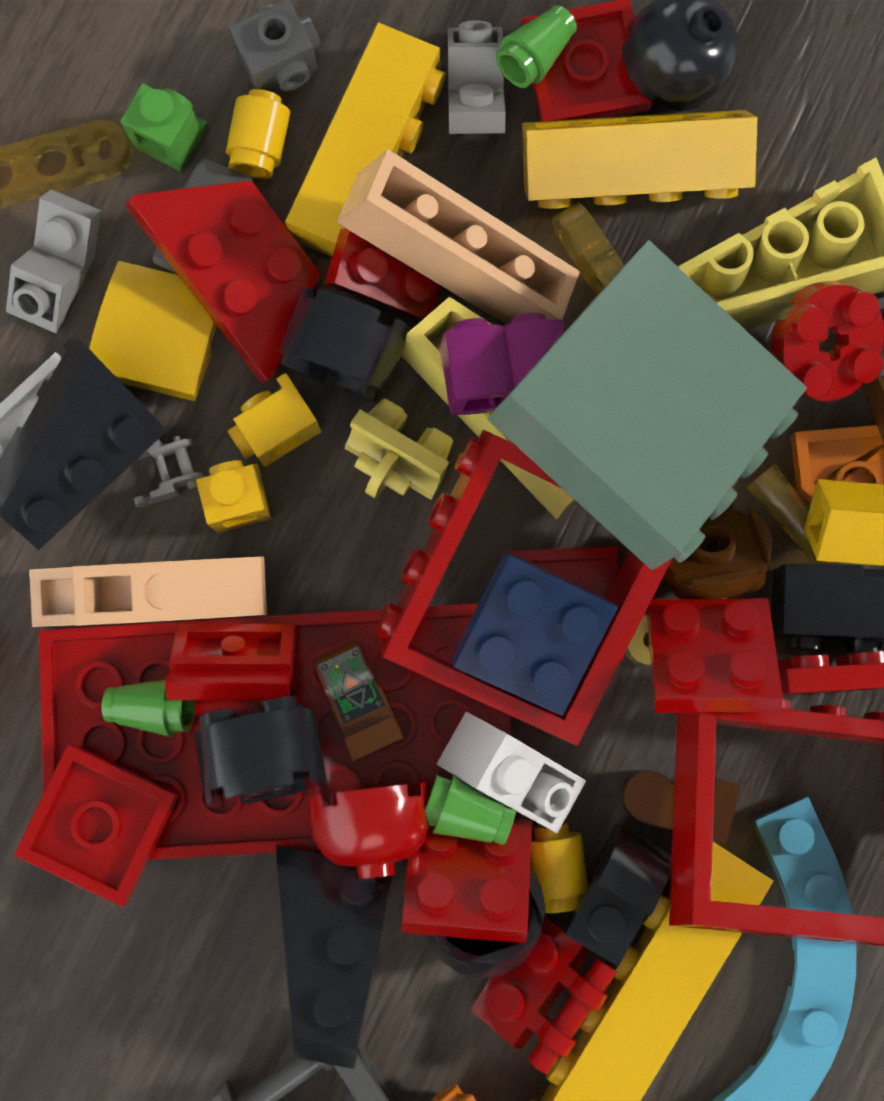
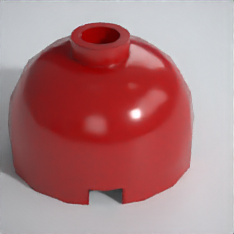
[306,782,430,879]

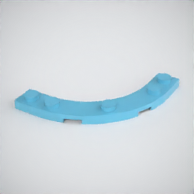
[710,796,857,1101]

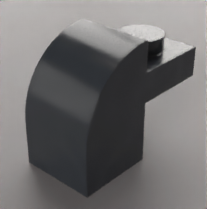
[563,823,672,966]

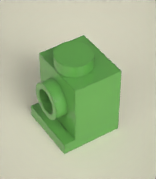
[120,83,209,172]

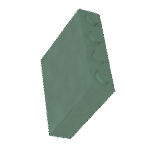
[487,240,807,570]

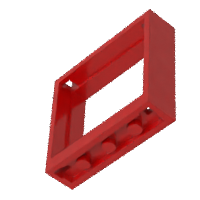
[374,429,672,746]
[669,699,884,946]

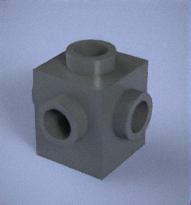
[228,0,322,93]

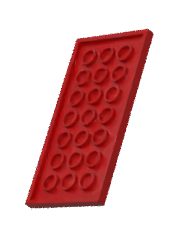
[39,604,517,860]

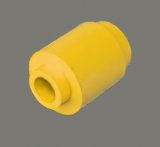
[225,89,290,179]
[530,822,588,913]

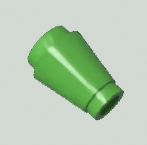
[496,5,577,88]
[102,679,196,737]
[425,775,516,846]

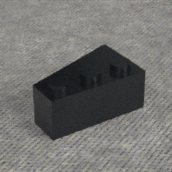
[0,331,167,550]
[771,563,884,653]
[276,845,393,1069]

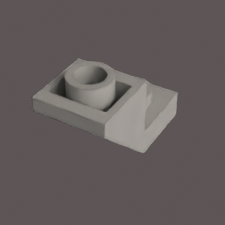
[448,20,506,134]
[6,189,102,333]

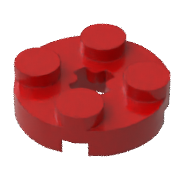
[771,281,884,401]

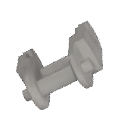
[133,436,204,508]

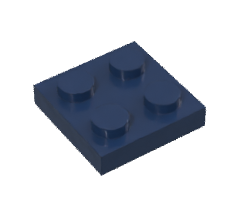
[450,551,618,716]

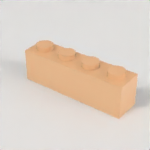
[337,149,580,325]

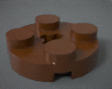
[663,503,772,599]

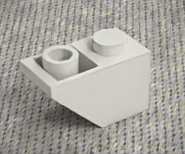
[437,712,586,833]

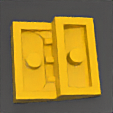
[89,261,217,401]

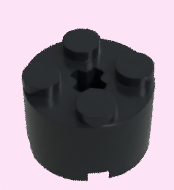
[279,286,411,403]
[194,696,328,808]

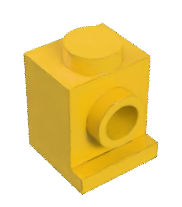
[227,373,322,467]
[196,460,273,533]

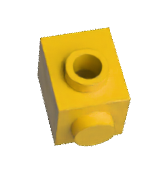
[804,479,884,566]

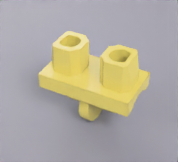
[345,399,453,500]

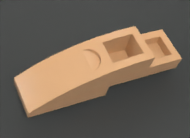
[29,557,267,627]

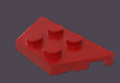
[125,180,320,384]

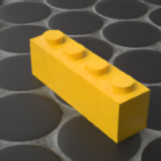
[285,22,446,257]
[522,110,757,209]

